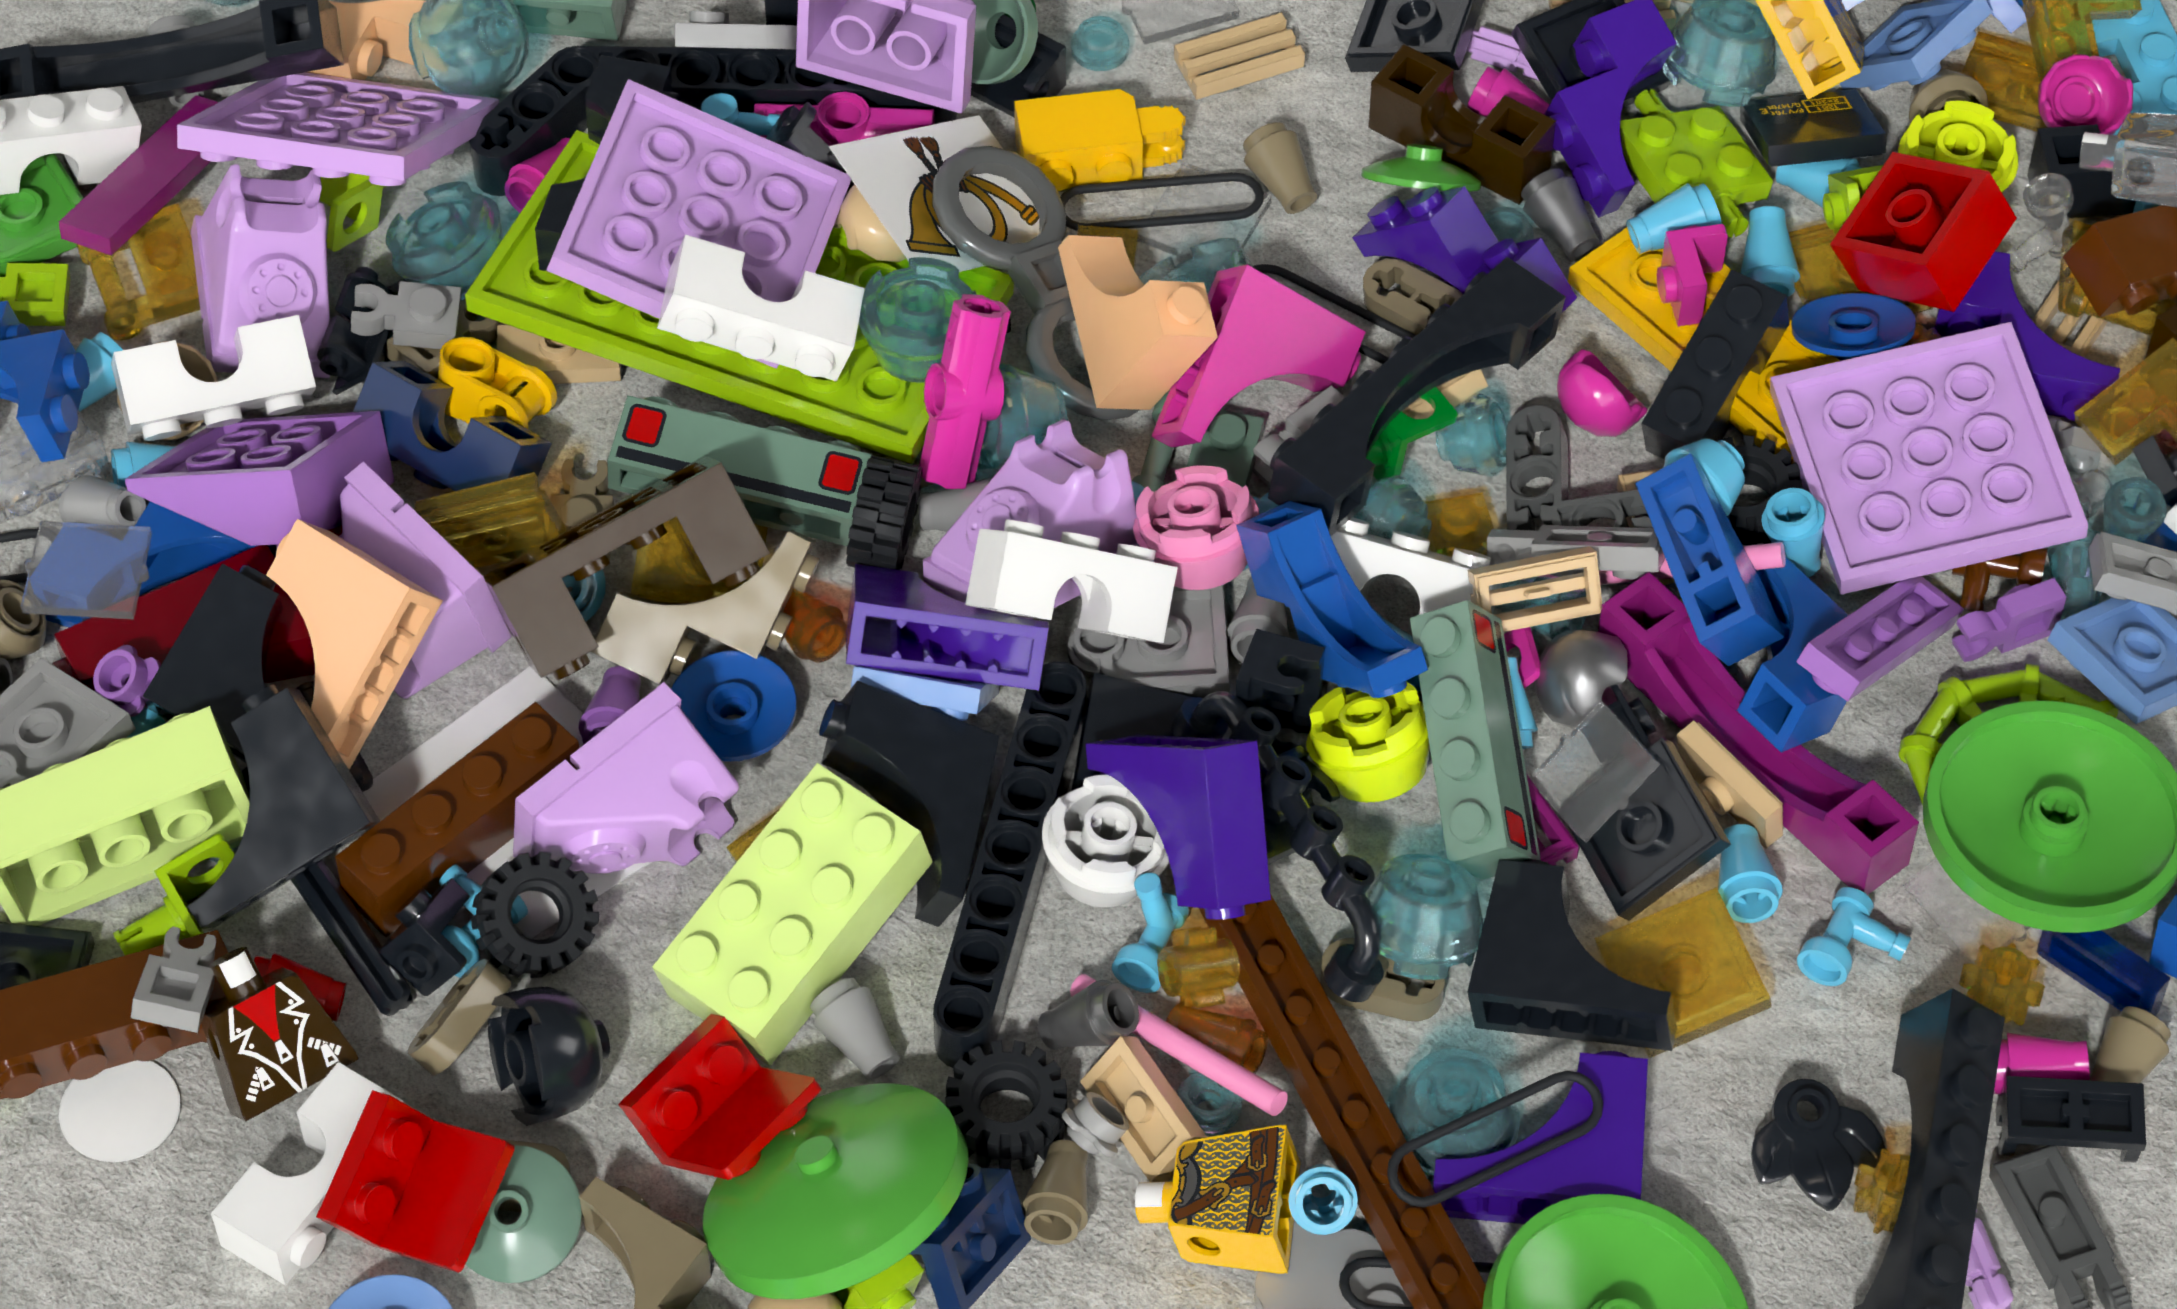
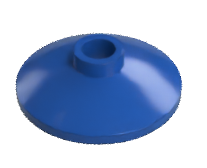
[1791,293,1916,361]
[671,651,797,762]

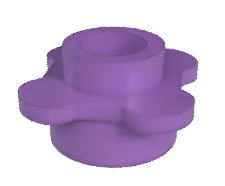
[93,645,161,717]

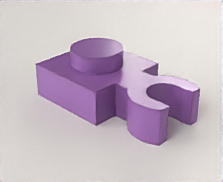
[1952,578,2067,662]

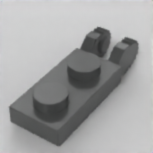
[1989,1146,2133,1309]

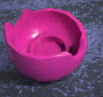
[2038,54,2133,137]
[1557,349,1648,437]

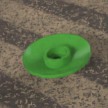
[1361,144,1481,192]

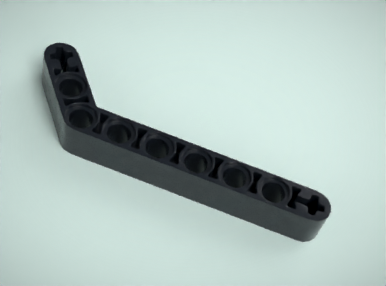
[469,46,958,196]

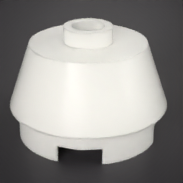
[1042,775,1169,908]

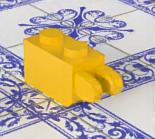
[1014,89,1186,191]

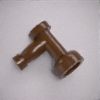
[1952,547,2048,618]

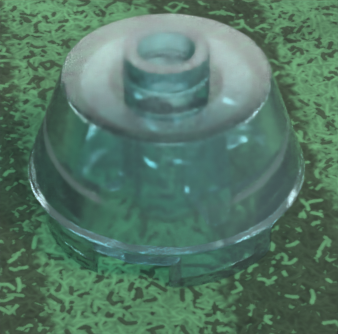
[1662,0,1777,107]
[385,181,504,300]
[859,257,976,383]
[975,363,1068,481]
[1365,854,1484,980]
[1386,1048,1520,1181]

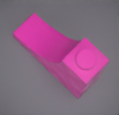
[1151,264,1366,448]

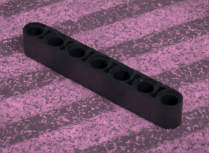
[933,661,1086,1068]

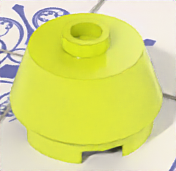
[1898,100,2018,193]
[1306,682,1430,803]

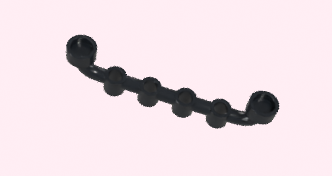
[1171,691,1384,1002]

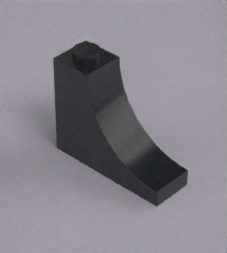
[142,563,283,763]
[819,681,1000,927]
[188,684,380,929]
[1467,859,1677,1051]

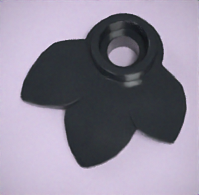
[1751,1079,1887,1211]

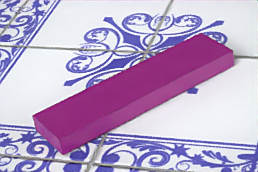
[59,95,218,256]

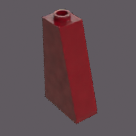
[52,545,315,706]

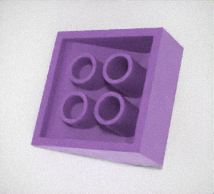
[125,411,395,548]

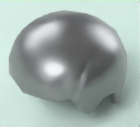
[1535,630,1628,727]

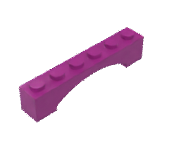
[1598,572,1919,895]

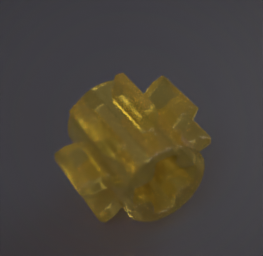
[1157,926,1240,1009]
[1958,943,2045,1026]
[1853,1148,1910,1234]

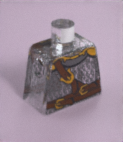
[2080,112,2177,208]

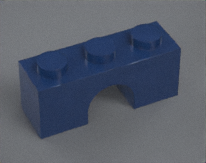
[353,361,552,517]

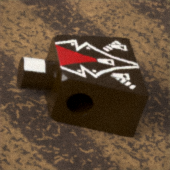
[201,947,359,1122]

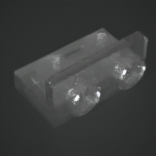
[0,410,112,524]

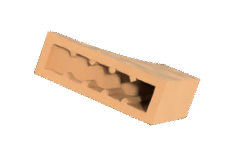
[1058,235,1218,410]
[266,519,443,769]

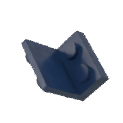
[909,1163,1031,1309]

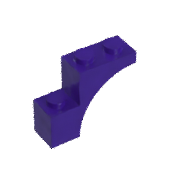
[1544,0,1677,218]
[1352,186,1577,312]
[1933,251,2120,425]

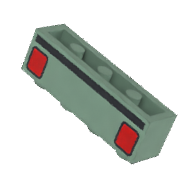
[607,395,872,546]
[1410,600,1540,880]

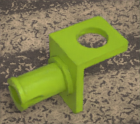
[320,173,388,252]
[113,834,235,955]

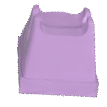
[796,0,976,114]
[191,164,330,378]
[923,420,1140,619]
[339,461,512,699]
[513,682,739,874]

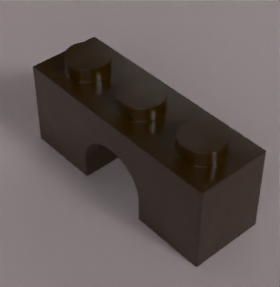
[1368,44,1556,205]

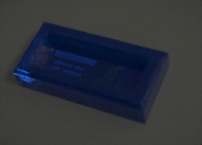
[2036,930,2171,1016]

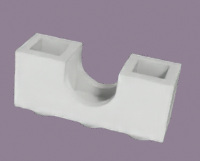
[0,86,142,195]
[657,234,865,382]
[111,315,316,441]
[1331,517,1501,615]
[965,519,1178,643]
[211,1062,404,1286]

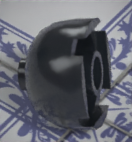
[488,986,610,1126]

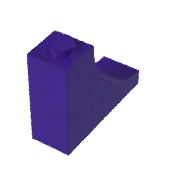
[846,564,1049,691]
[1086,735,1271,919]
[1432,1051,1648,1224]

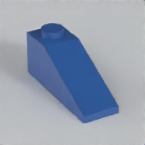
[1635,453,1785,666]

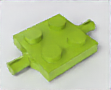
[1620,89,1773,238]

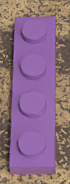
[1796,576,1964,702]

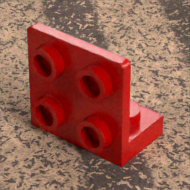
[618,1014,822,1180]
[316,1090,515,1273]

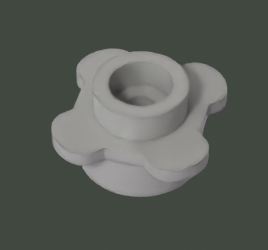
[1062,1092,1129,1158]

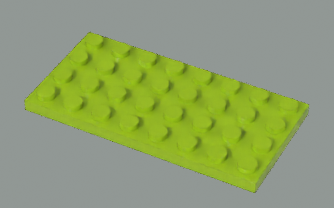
[465,130,1014,464]

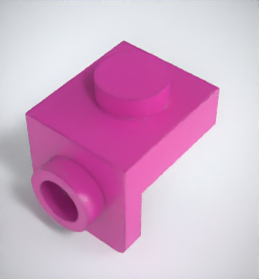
[1657,224,1728,326]

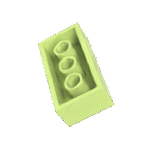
[0,706,250,926]
[652,763,933,1066]

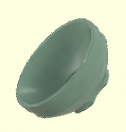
[972,0,1038,84]

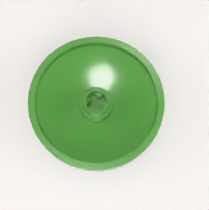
[1923,700,2177,933]
[703,1083,968,1299]
[1482,1194,1749,1309]

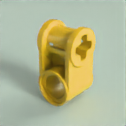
[438,337,557,429]

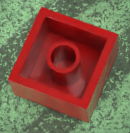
[1830,152,2017,312]

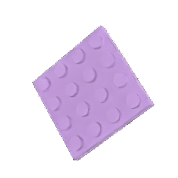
[177,72,499,186]
[546,79,851,369]
[1770,322,2088,595]

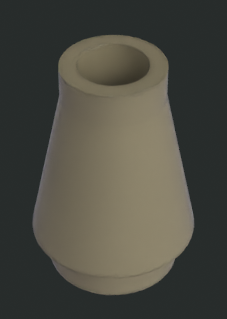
[1243,122,1317,214]
[2090,1007,2171,1083]
[1021,1140,1088,1245]

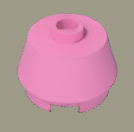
[1133,466,1259,590]

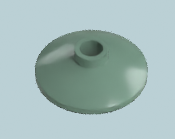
[466,1145,583,1283]

